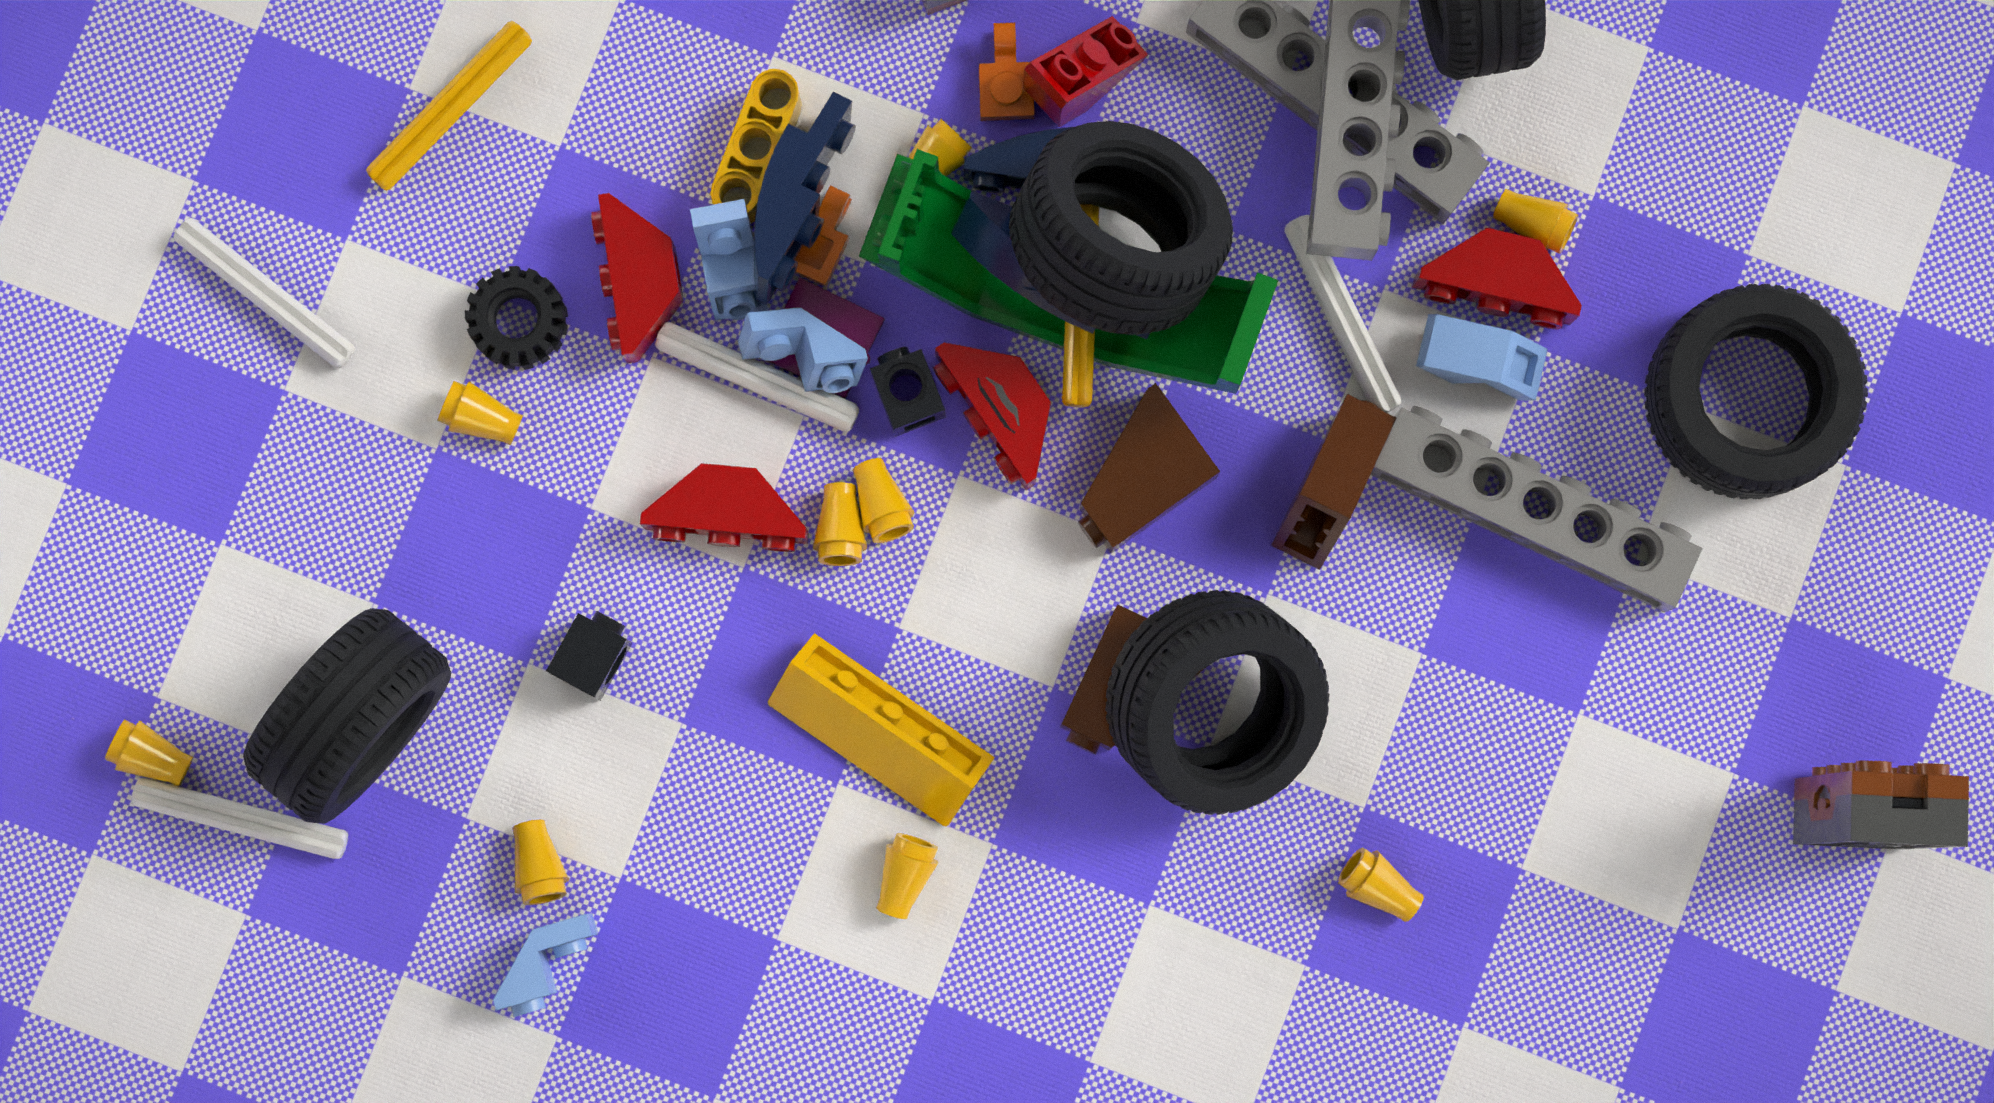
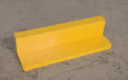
[768,633,995,826]

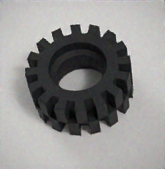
[465,266,568,370]

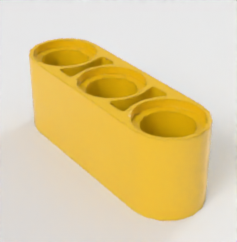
[710,69,802,224]

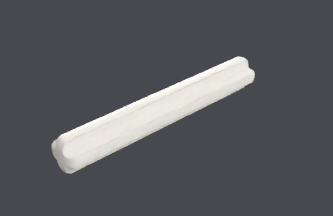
[1284,215,1401,413]
[173,218,355,368]
[655,322,859,432]
[131,778,348,859]

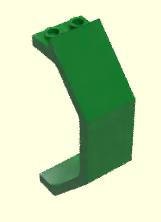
[859,149,1279,394]

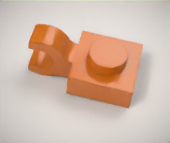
[979,22,1034,121]
[795,185,852,288]

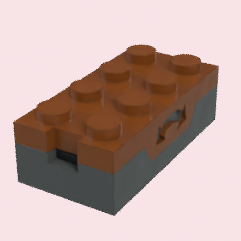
[1793,760,1969,850]

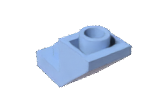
[690,199,768,321]
[738,307,868,393]
[1416,314,1548,401]
[493,913,598,1017]

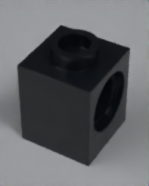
[870,347,946,437]
[546,611,632,701]

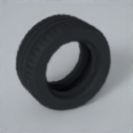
[1418,0,1546,80]
[1009,121,1233,335]
[1644,284,1868,499]
[1105,590,1330,815]
[243,608,451,824]

